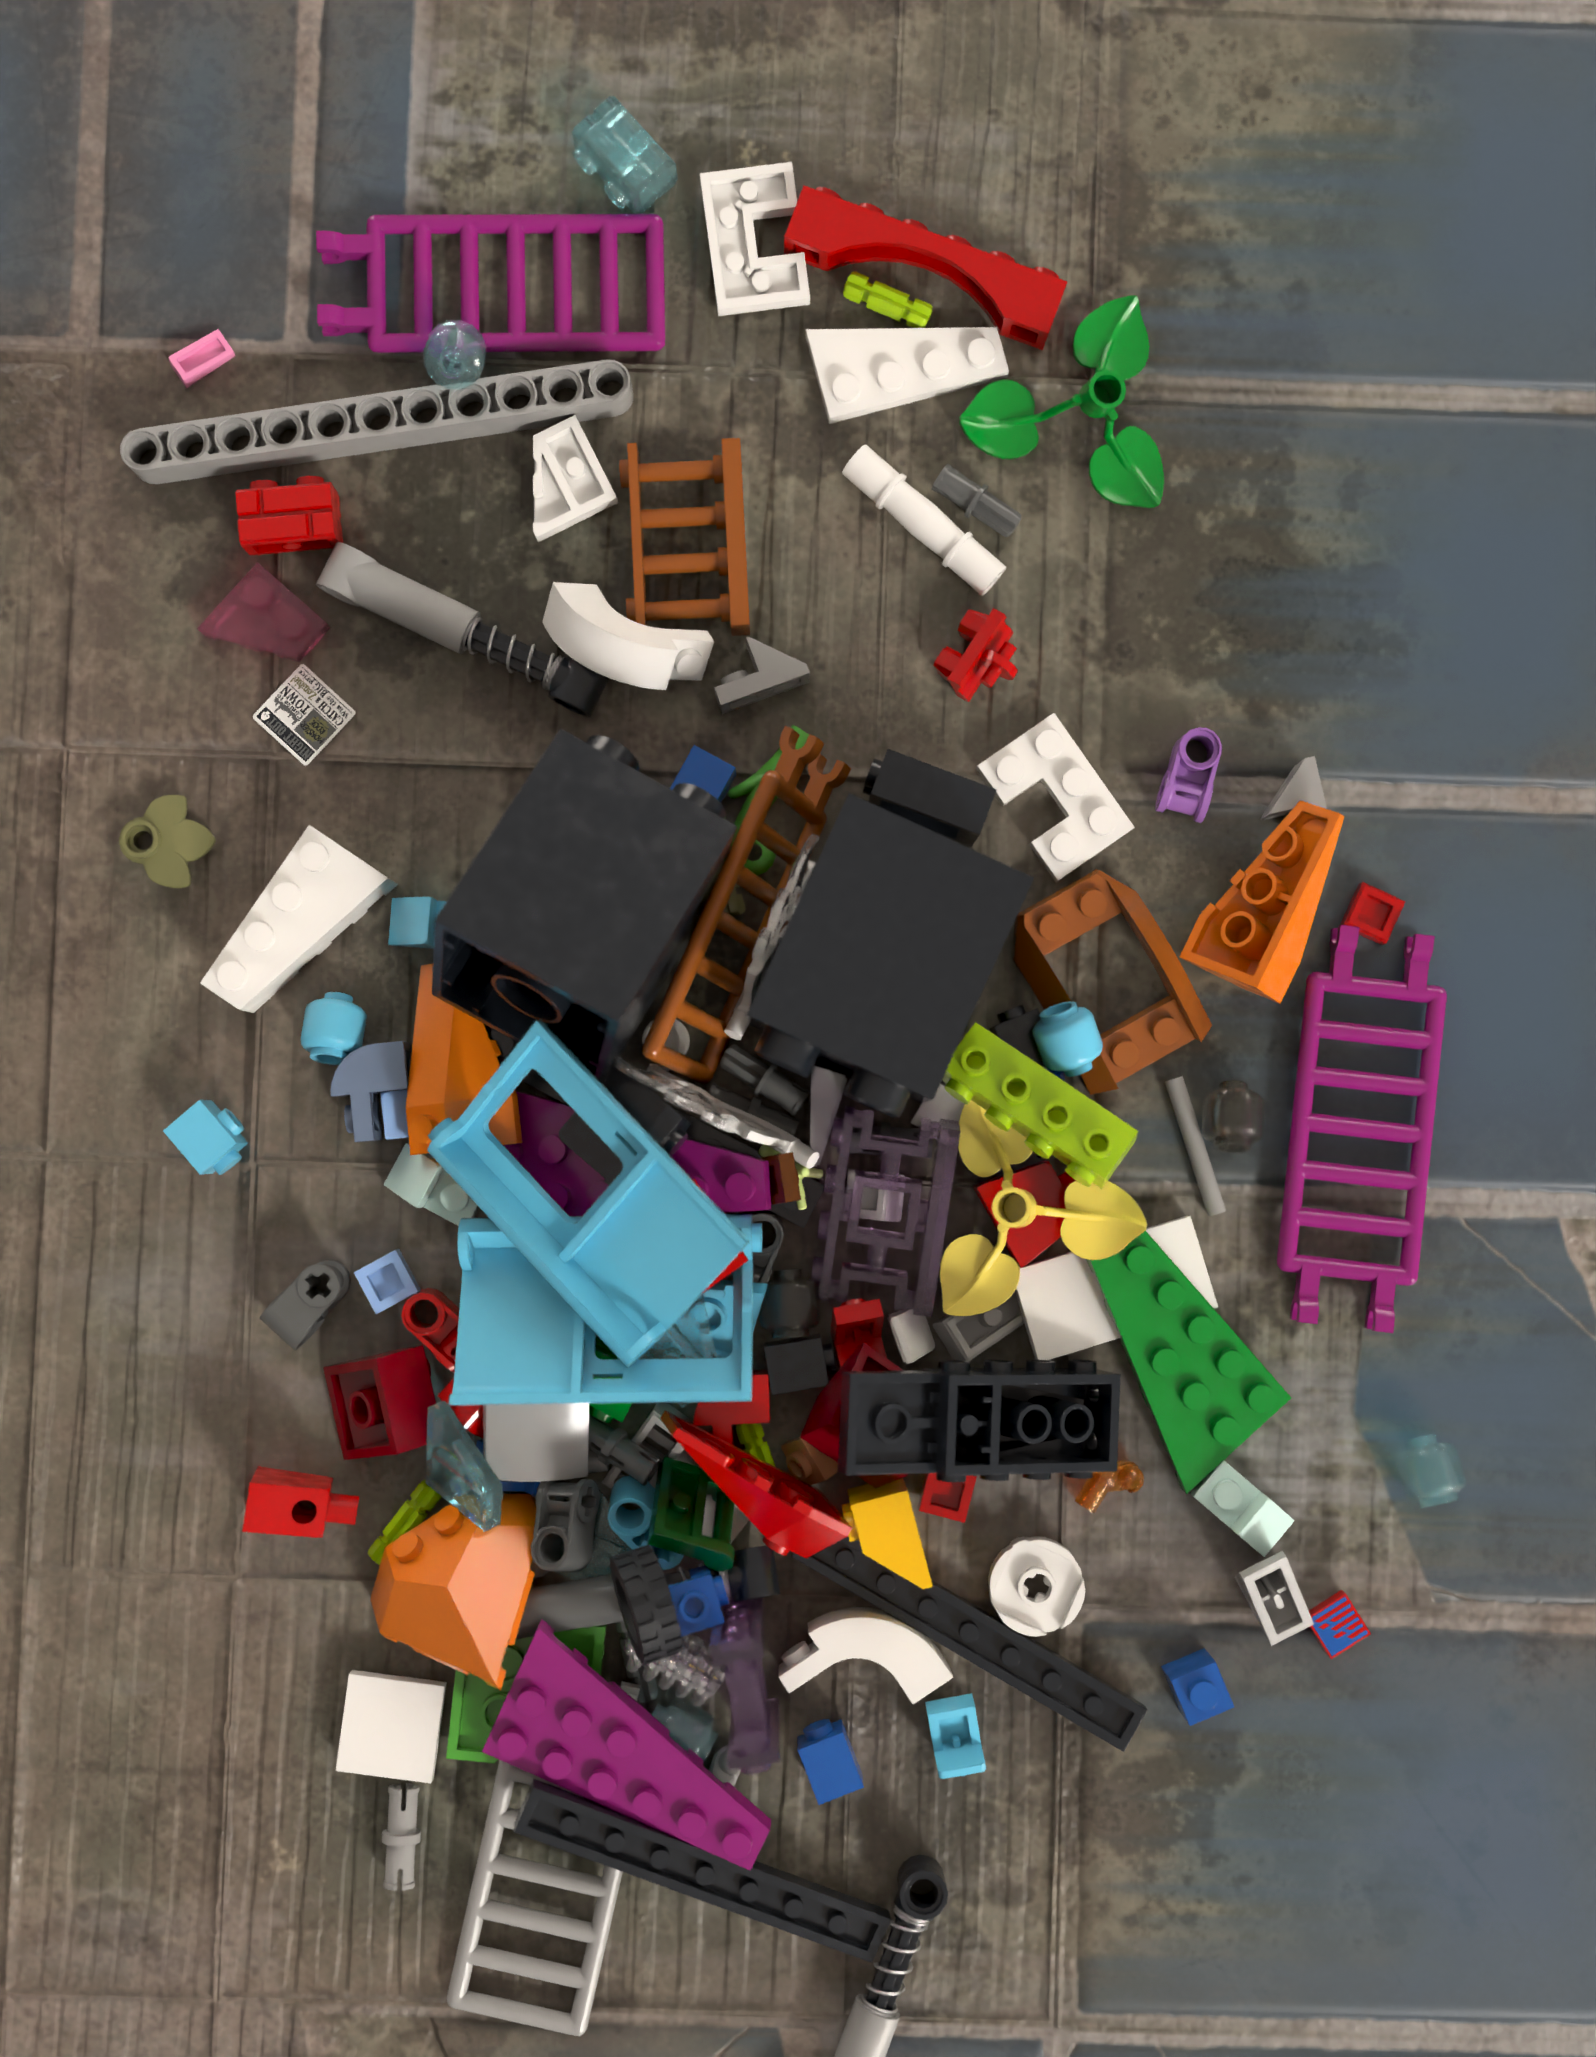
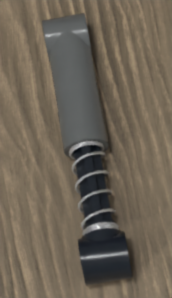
[515,1545,781,1641]

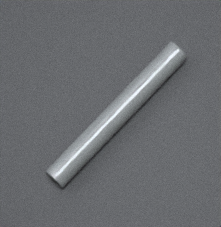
[1165,1076,1226,1216]

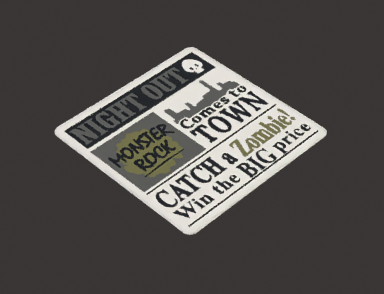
[253,664,355,766]

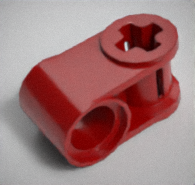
[401,1288,459,1373]

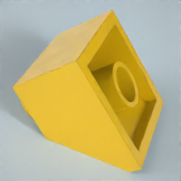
[841,1478,933,1589]

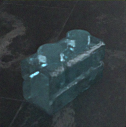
[572,95,678,214]

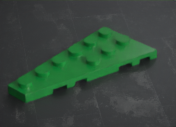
[1086,1231,1291,1494]

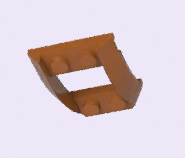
[1012,869,1213,1095]

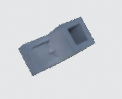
[331,1041,412,1142]

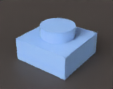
[354,1249,421,1314]

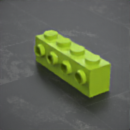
[942,1022,1138,1189]

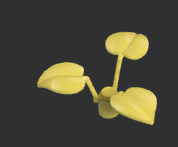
[940,1100,1147,1316]

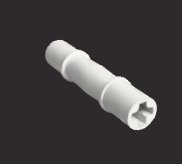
[842,444,1007,596]

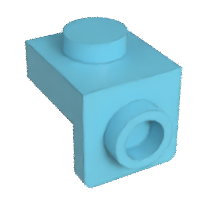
[925,1693,986,1779]

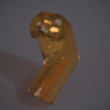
[1074,1460,1144,1514]

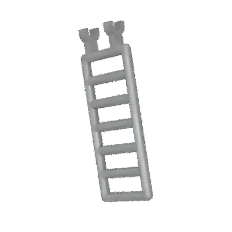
[447,1681,641,2036]

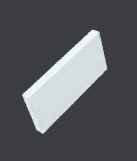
[1015,1216,1218,1360]

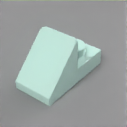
[383,1143,479,1226]
[1190,1460,1294,1557]

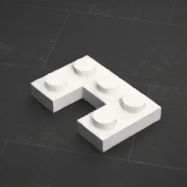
[700,162,810,316]
[976,713,1135,883]

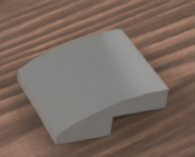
[483,1404,589,1482]

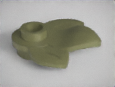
[119,795,216,889]

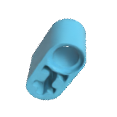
[608,1476,684,1570]

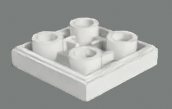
[336,1670,447,1783]

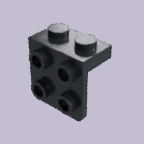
[559,1065,692,1186]

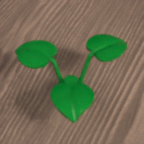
[959,295,1164,508]

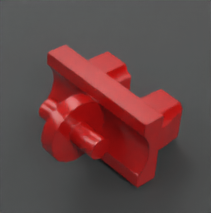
[934,608,1018,702]

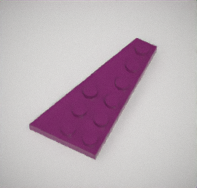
[503,1091,771,1216]
[482,1619,772,1871]

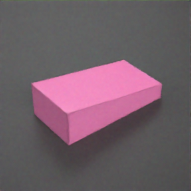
[168,329,235,389]

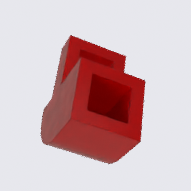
[693,1369,770,1445]

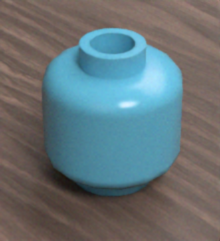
[300,992,367,1065]
[1033,1001,1103,1077]

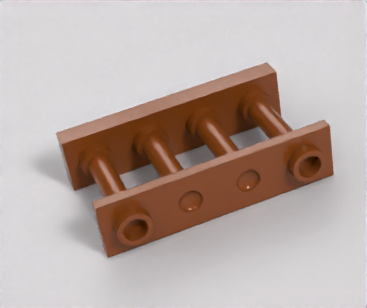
[619,438,750,636]

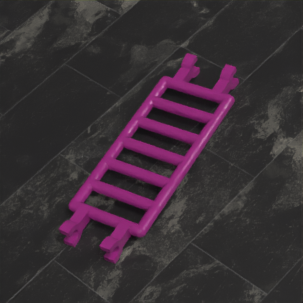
[1277,925,1447,1333]

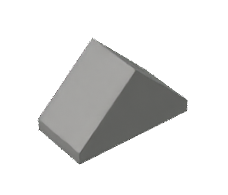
[1234,1551,1314,1646]

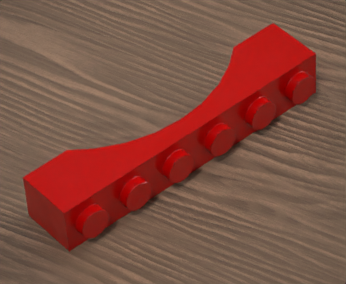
[784,185,1068,350]

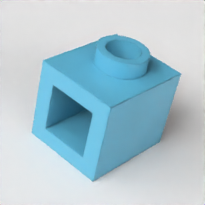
[163,1100,248,1175]

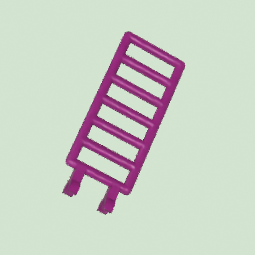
[316,214,665,353]

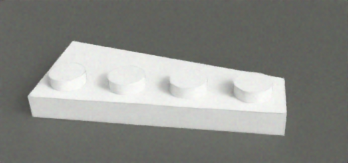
[806,327,1009,424]

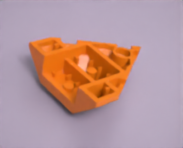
[370,1494,537,1690]

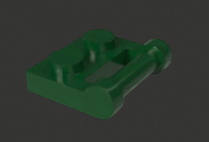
[647,1456,735,1571]

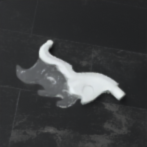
[724,834,819,1040]
[615,1057,819,1169]

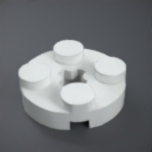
[988,1536,1085,1637]

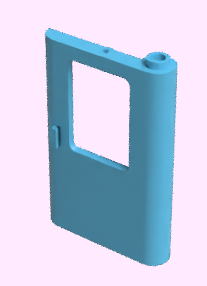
[427,1020,749,1367]
[449,1213,763,1405]

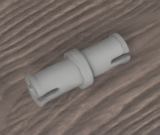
[382,1783,421,1891]

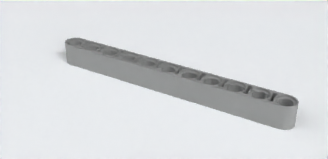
[120,360,633,484]

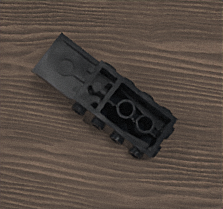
[838,1359,1121,1482]

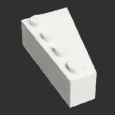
[200,825,398,1013]

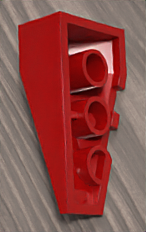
[660,1410,852,1558]

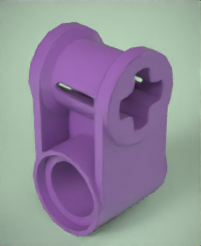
[1155,727,1222,823]

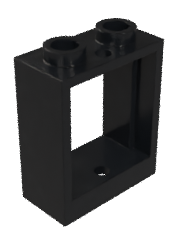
[862,749,997,847]

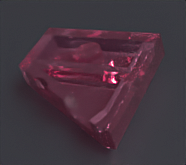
[197,562,331,662]

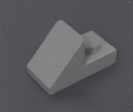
[714,637,810,714]
[1260,756,1336,848]

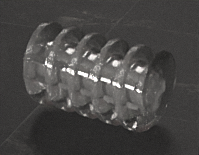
[624,1633,732,1707]

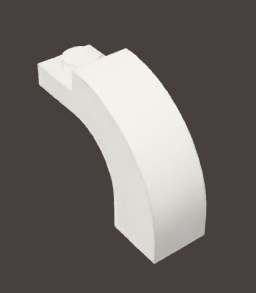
[542,582,714,690]
[779,1607,953,1704]

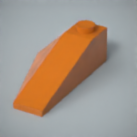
[1180,800,1344,1004]
[406,964,522,1155]

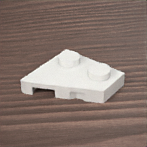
[533,415,618,542]

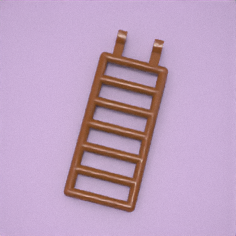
[642,726,851,1084]

